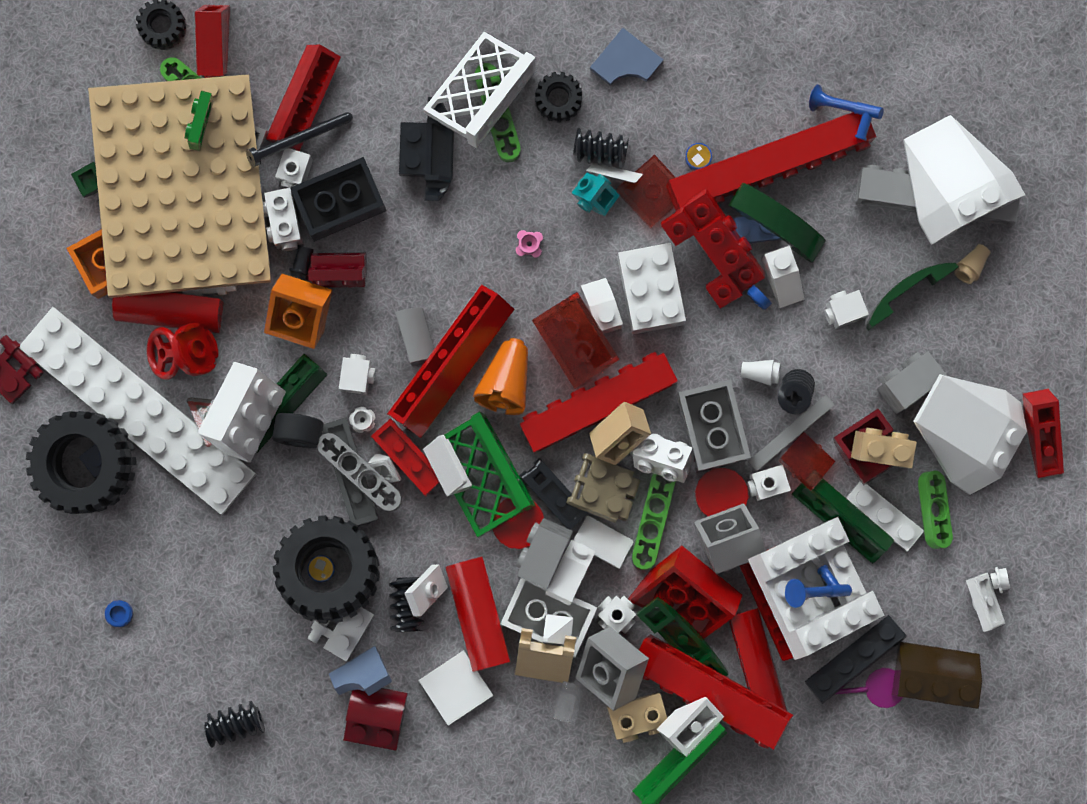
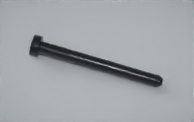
[246,112,353,167]

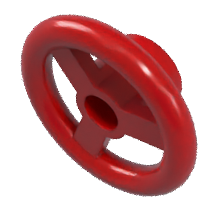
[147,327,179,380]

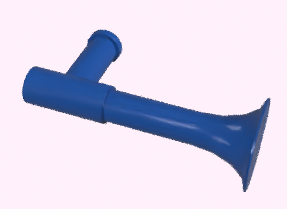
[809,84,884,141]
[785,565,852,608]

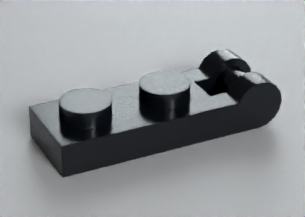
[519,458,589,530]

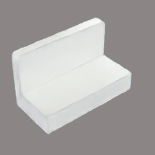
[423,435,472,496]
[573,516,633,569]

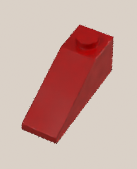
[1022,389,1064,478]

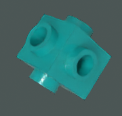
[572,172,620,216]

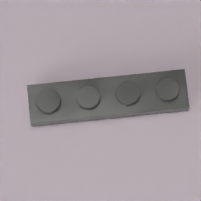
[322,417,379,526]

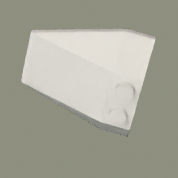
[903,115,1025,245]
[913,374,1027,495]

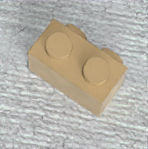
[589,402,651,465]
[851,428,917,468]
[607,692,667,743]

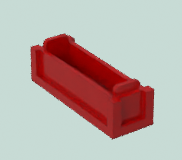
[371,418,440,497]

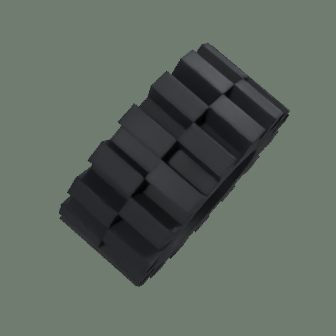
[136,0,186,50]
[535,72,582,123]

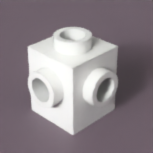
[597,596,636,634]

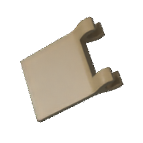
[515,628,576,684]

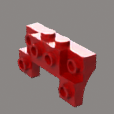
[661,188,765,309]

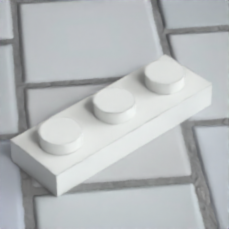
[846,481,924,552]

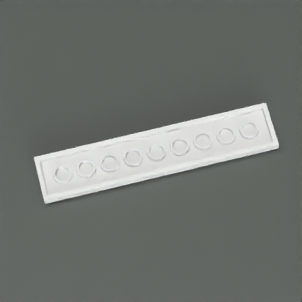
[19,307,257,515]

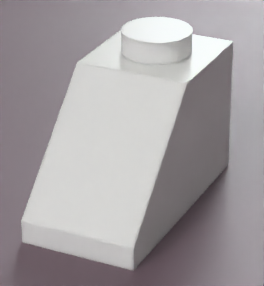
[761,245,805,309]
[581,278,623,336]
[545,540,596,606]
[657,697,724,756]

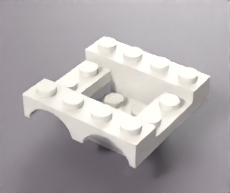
[748,517,884,660]

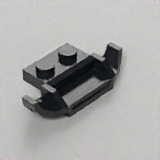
[399,97,454,201]

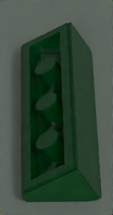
[256,354,327,453]
[791,471,894,564]

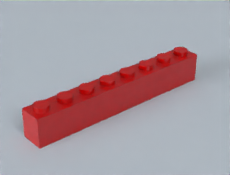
[666,112,877,211]

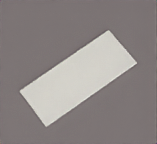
[586,162,643,183]

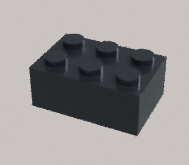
[290,157,387,242]

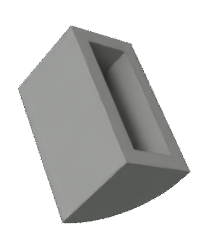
[395,307,434,367]

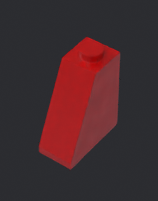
[195,5,230,78]

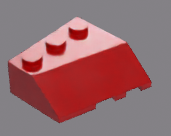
[628,545,743,639]

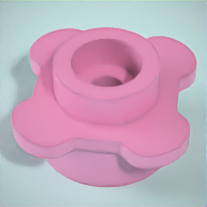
[516,230,543,258]

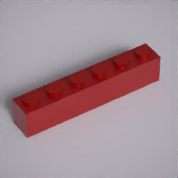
[387,284,515,438]
[520,352,678,454]
[639,634,793,750]

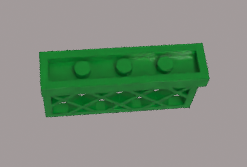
[428,411,536,538]
[632,723,727,804]

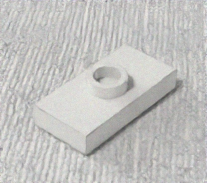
[404,564,448,616]
[966,573,1005,632]

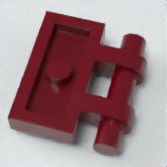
[0,335,44,404]

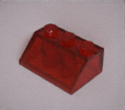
[532,292,620,390]

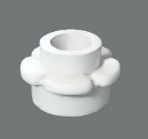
[349,407,375,433]
[991,567,1010,593]

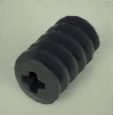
[573,128,629,169]
[778,369,815,415]
[389,577,424,632]
[204,701,265,748]

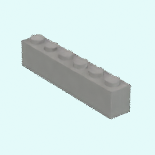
[855,165,1020,227]

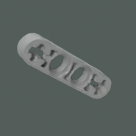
[748,395,835,471]
[317,433,402,512]

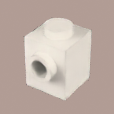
[275,148,313,189]
[824,290,869,329]
[339,354,375,395]
[747,465,791,501]

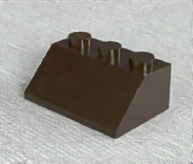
[892,642,982,709]

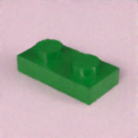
[184,91,213,151]

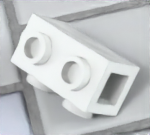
[262,188,304,251]
[630,434,694,483]

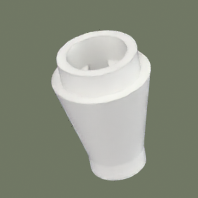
[741,360,781,386]

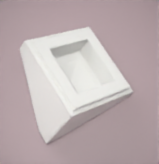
[368,454,401,485]
[543,614,573,644]

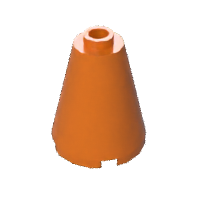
[473,338,528,415]

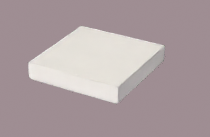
[419,650,493,725]

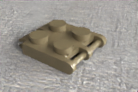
[566,453,640,523]

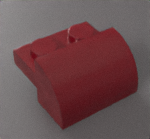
[308,252,367,288]
[833,409,894,486]
[343,688,408,751]

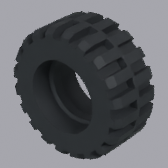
[26,411,137,514]
[273,515,380,624]

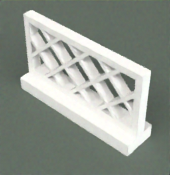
[423,32,536,148]

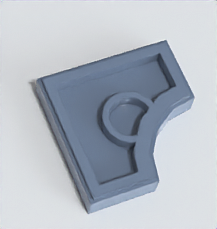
[590,28,663,85]
[329,646,392,696]

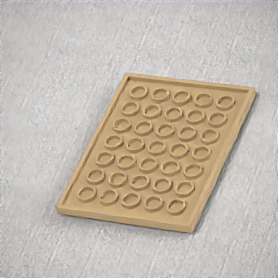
[88,74,271,298]

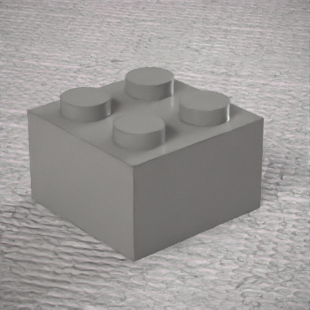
[877,351,947,414]
[694,503,766,574]
[516,518,573,589]
[576,627,649,711]

